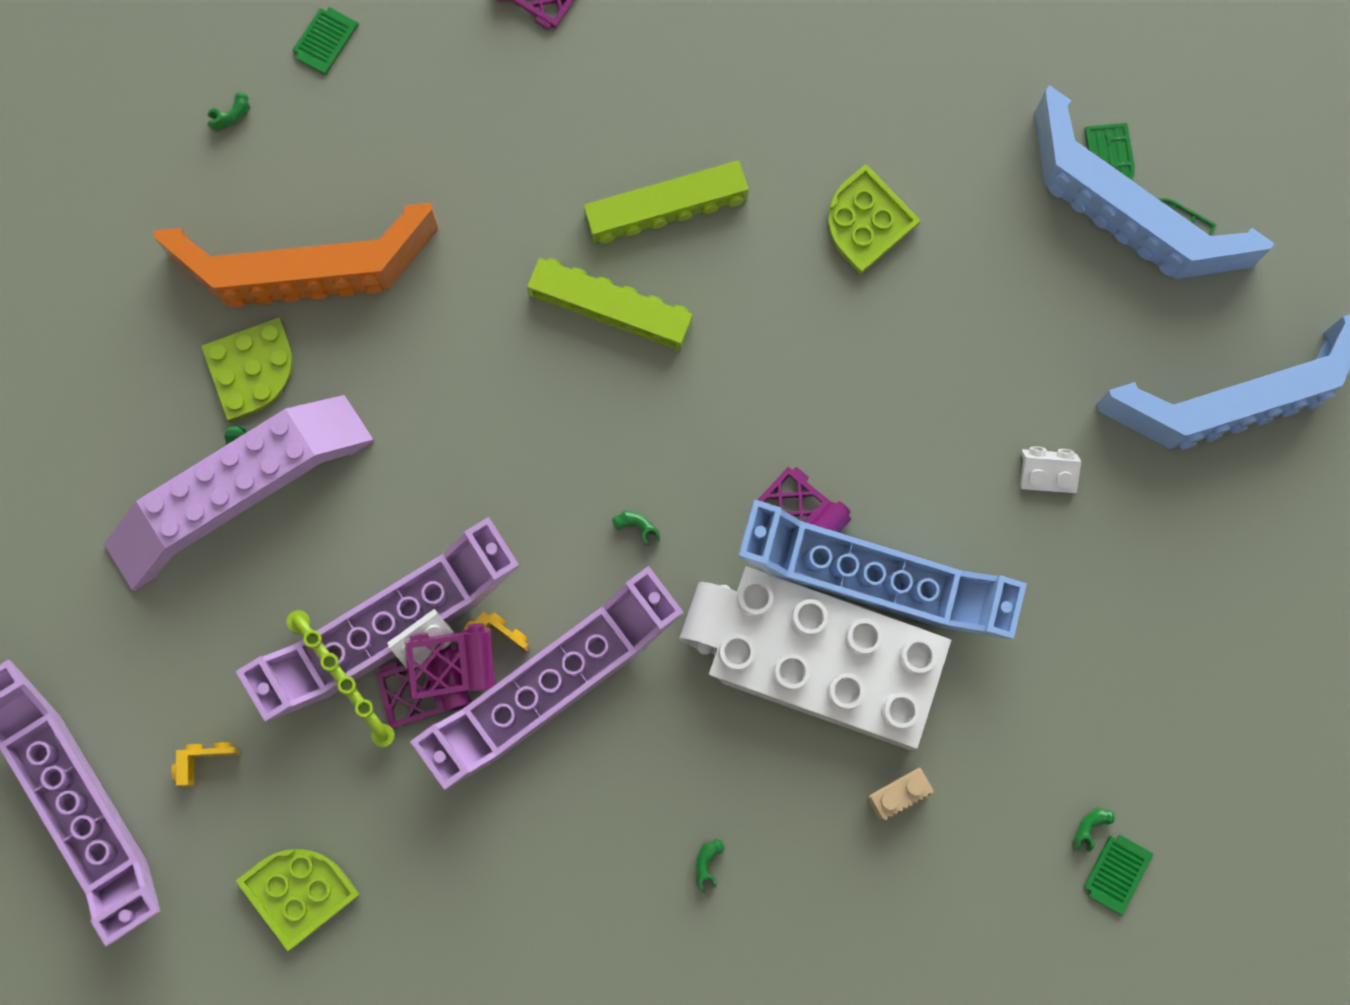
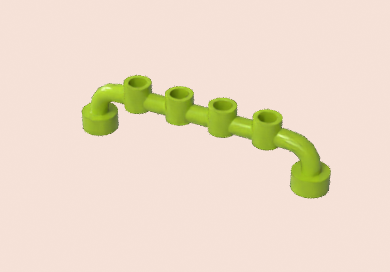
[286,610,395,748]

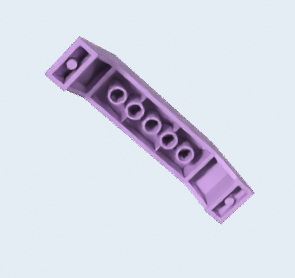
[104,395,374,591]
[235,517,519,722]
[410,566,684,790]
[0,660,160,946]

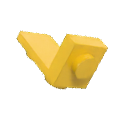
[463,611,530,653]
[172,742,240,787]

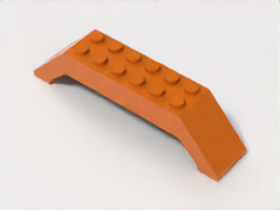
[154,203,438,308]

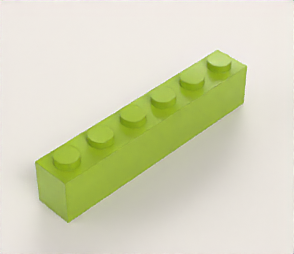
[584,160,749,244]
[527,258,693,351]

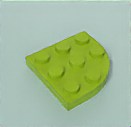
[828,164,921,275]
[201,317,293,423]
[236,849,361,951]

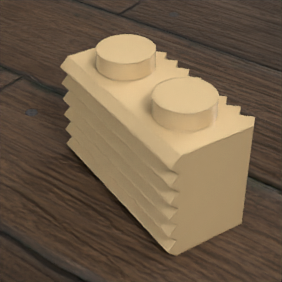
[866,767,934,821]

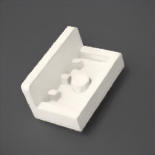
[1020,446,1081,493]
[388,609,454,669]

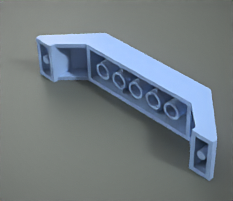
[1034,85,1274,279]
[1096,314,1350,450]
[738,499,1027,639]

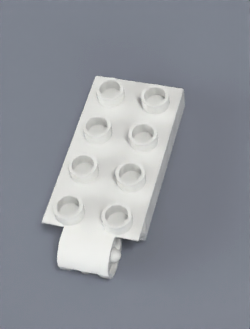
[679,566,951,750]

